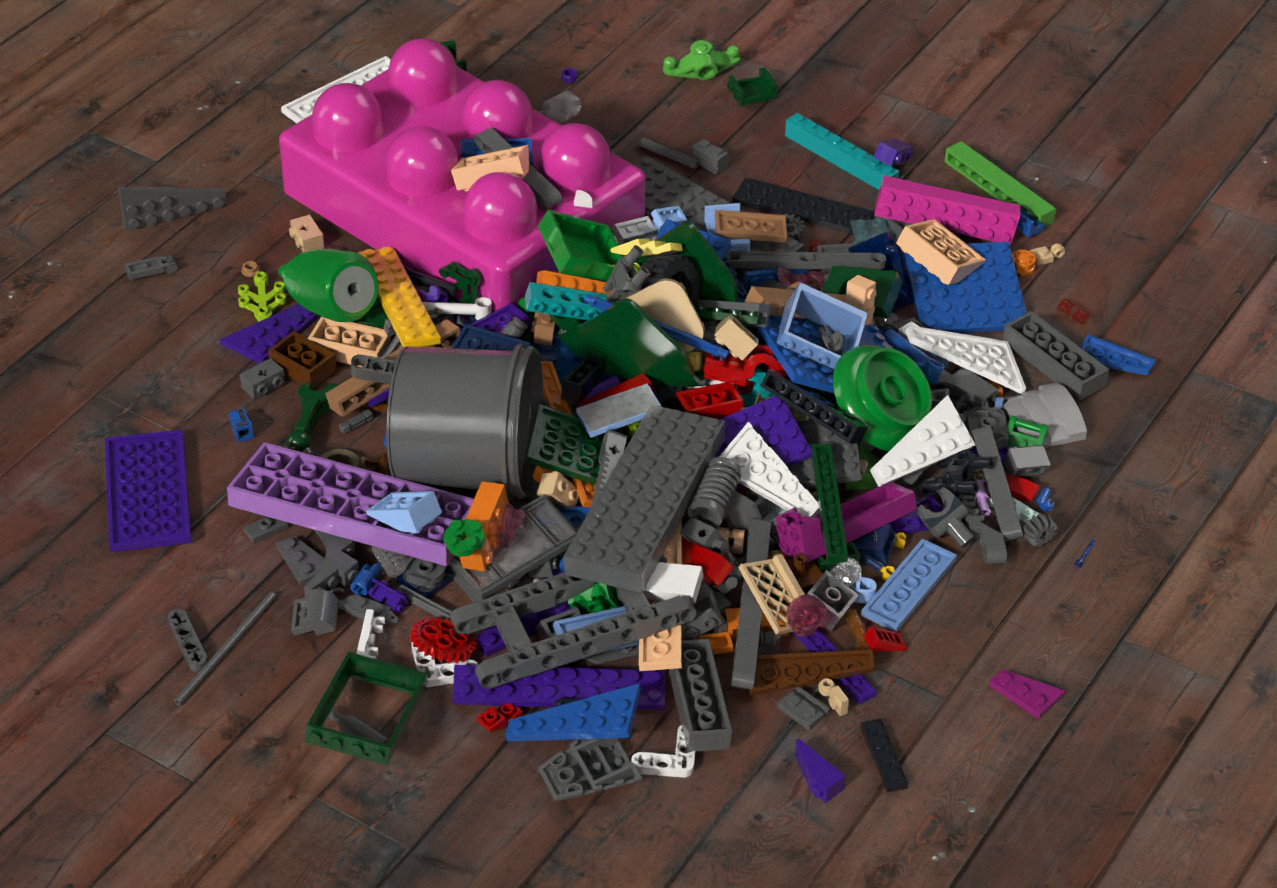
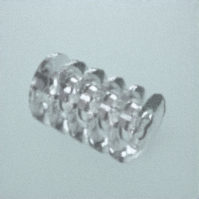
[372,546,407,578]
[828,557,862,587]

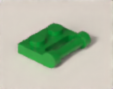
[1007,415,1049,448]

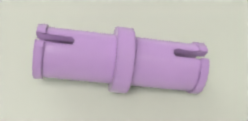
[973,480,991,517]

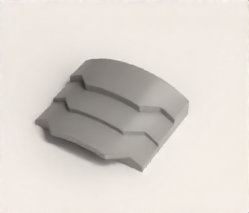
[1003,382,1087,448]

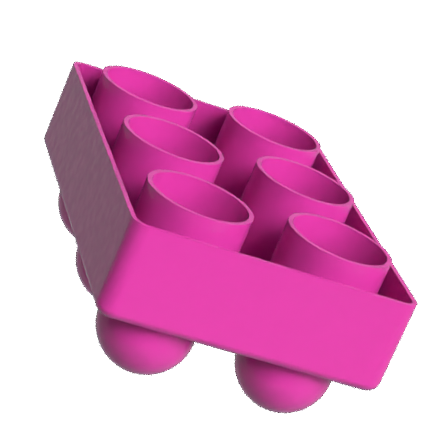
[279,38,646,313]

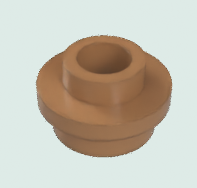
[241,261,260,277]

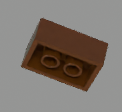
[268,331,337,389]

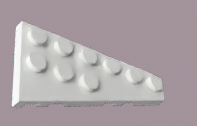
[870,395,975,487]
[719,422,819,518]

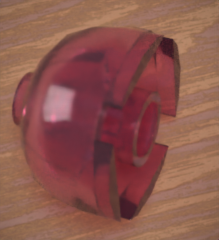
[786,594,829,637]

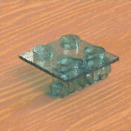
[850,219,891,245]

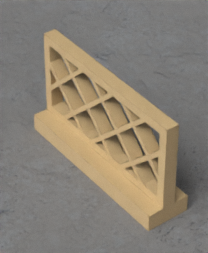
[738,554,820,635]

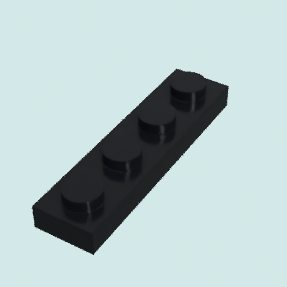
[860,719,908,792]

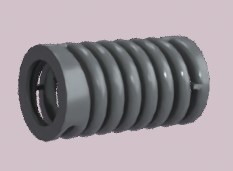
[688,457,742,528]

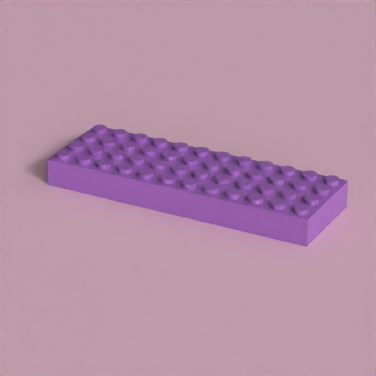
[227,442,474,566]

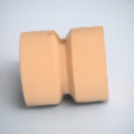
[717,527,745,555]

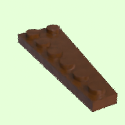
[750,649,874,696]

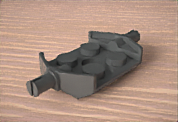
[966,401,1009,450]

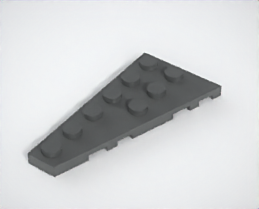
[118,186,227,231]

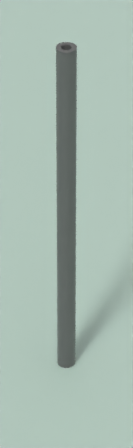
[174,592,276,706]

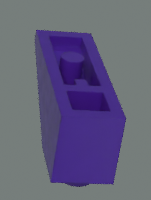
[795,739,845,803]

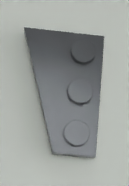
[276,536,325,586]

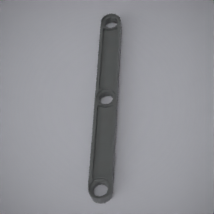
[726,251,886,270]

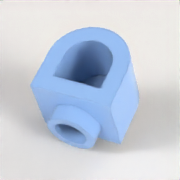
[851,577,876,604]

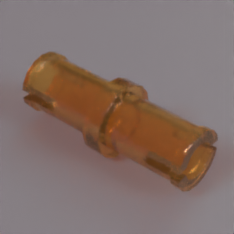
[845,609,868,649]

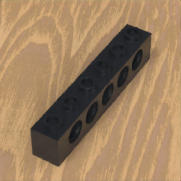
[760,369,868,444]

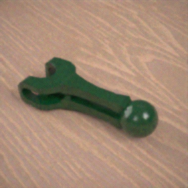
[286,383,338,452]

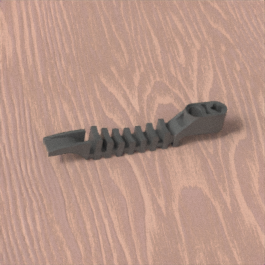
[958,475,1007,565]

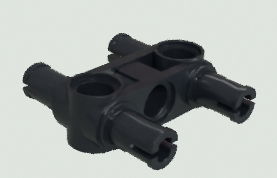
[921,450,995,498]

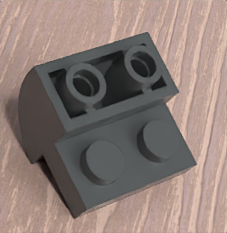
[291,589,339,636]

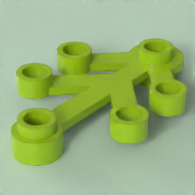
[238,271,286,321]

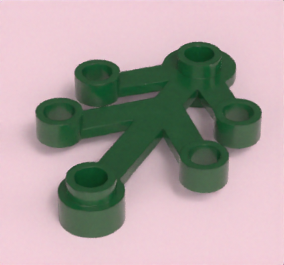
[439,261,483,304]

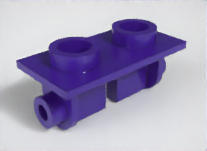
[368,579,410,613]

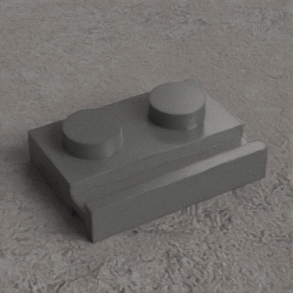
[778,686,830,731]

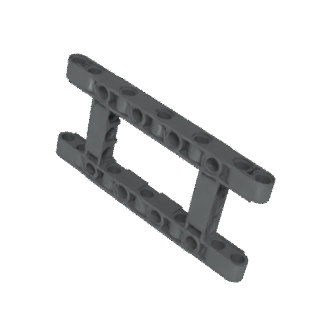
[450,554,697,689]

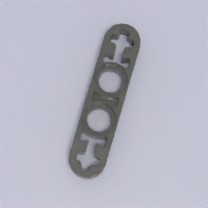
[168,609,207,672]

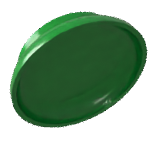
[833,345,932,451]

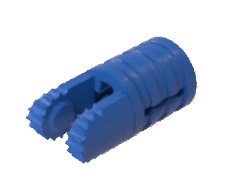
[351,563,382,597]

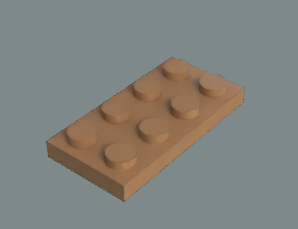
[714,210,787,243]

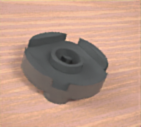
[405,556,446,588]

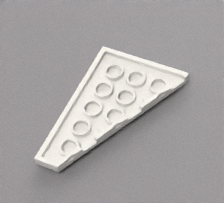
[906,325,1026,393]

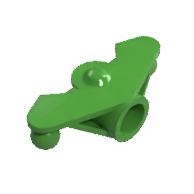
[663,40,740,80]

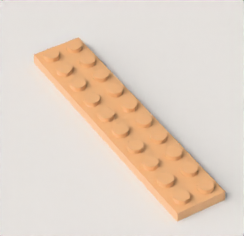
[639,520,682,671]

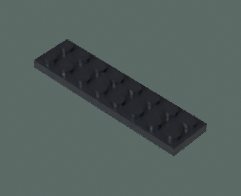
[733,178,874,237]

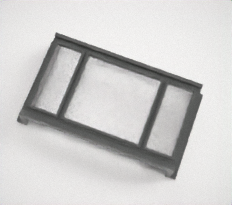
[445,494,578,603]

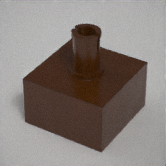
[774,553,823,604]

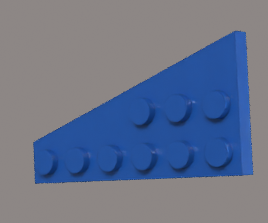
[505,684,641,741]

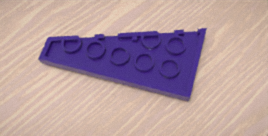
[220,304,321,364]

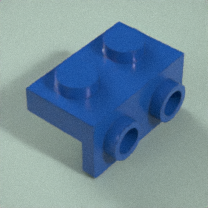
[1016,208,1045,237]

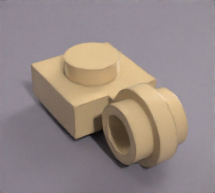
[1030,243,1065,266]
[818,678,849,716]

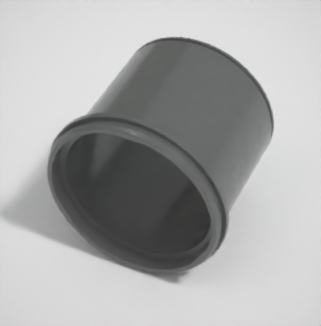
[386,343,543,501]

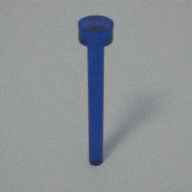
[1074,539,1096,568]

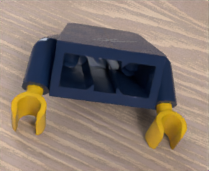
[853,524,906,581]

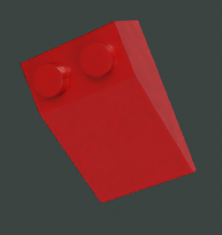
[676,382,743,420]

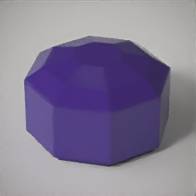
[561,68,578,83]

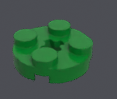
[444,520,486,557]

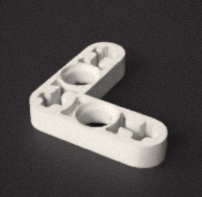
[411,642,478,687]
[631,725,695,777]

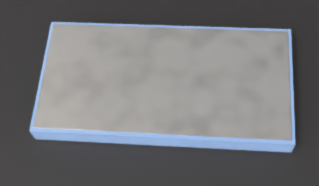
[576,384,661,437]

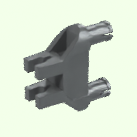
[603,245,650,304]

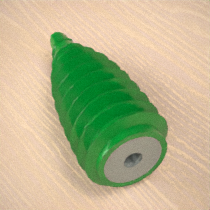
[278,249,378,322]

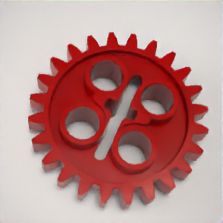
[410,616,478,664]

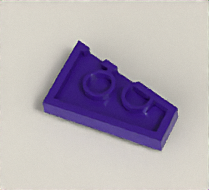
[886,494,944,534]

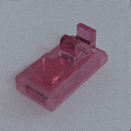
[498,504,525,548]

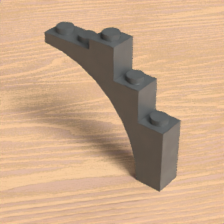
[929,368,998,407]
[304,529,359,597]

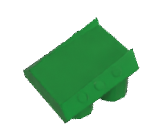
[568,582,622,615]

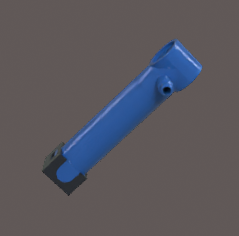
[877,323,945,384]

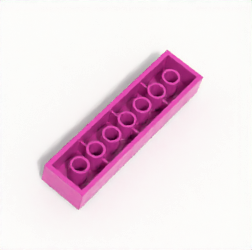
[874,175,1020,245]

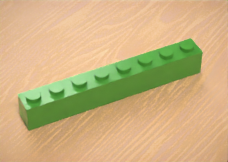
[945,141,1056,227]

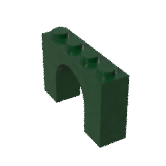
[822,266,903,318]

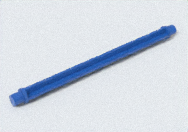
[584,294,728,359]

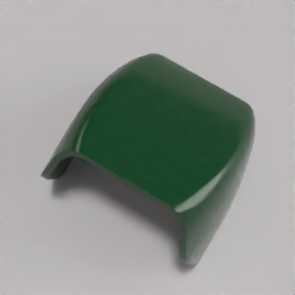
[549,222,738,387]

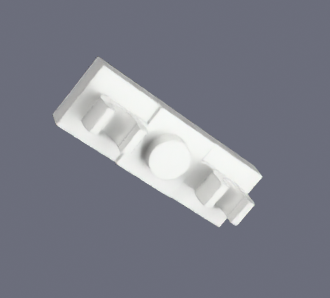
[611,216,657,242]
[356,609,385,659]

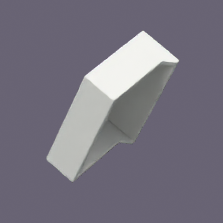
[643,562,704,604]

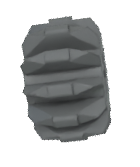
[1023,513,1057,547]

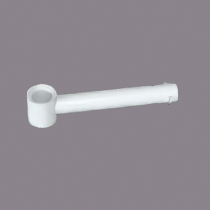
[422,297,492,320]

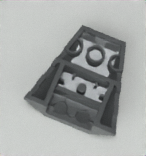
[538,738,643,802]

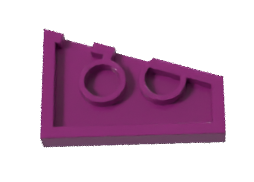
[989,669,1065,719]

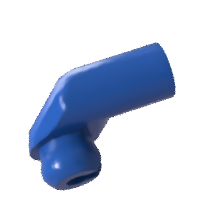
[1037,488,1054,512]

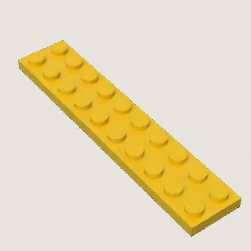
[358,247,441,347]

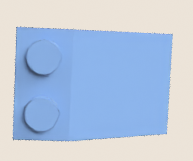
[366,491,442,534]

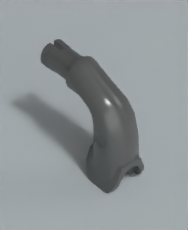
[818,325,844,356]

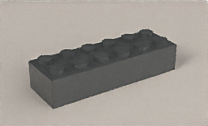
[1003,311,1109,401]
[668,639,732,752]

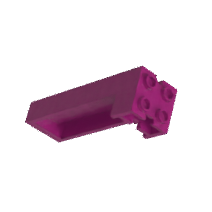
[776,483,917,563]

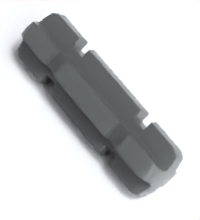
[339,409,373,434]

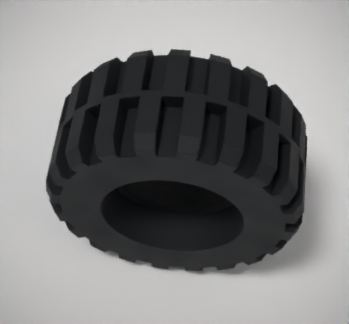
[641,254,701,308]

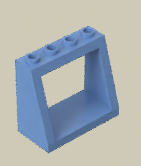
[777,282,868,369]

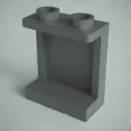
[682,580,723,640]

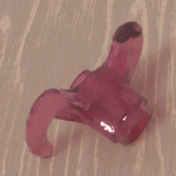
[777,266,826,292]

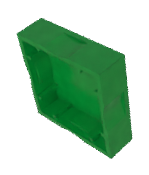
[538,209,624,282]

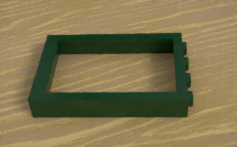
[304,652,428,765]

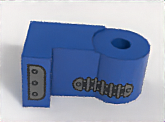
[229,408,254,443]

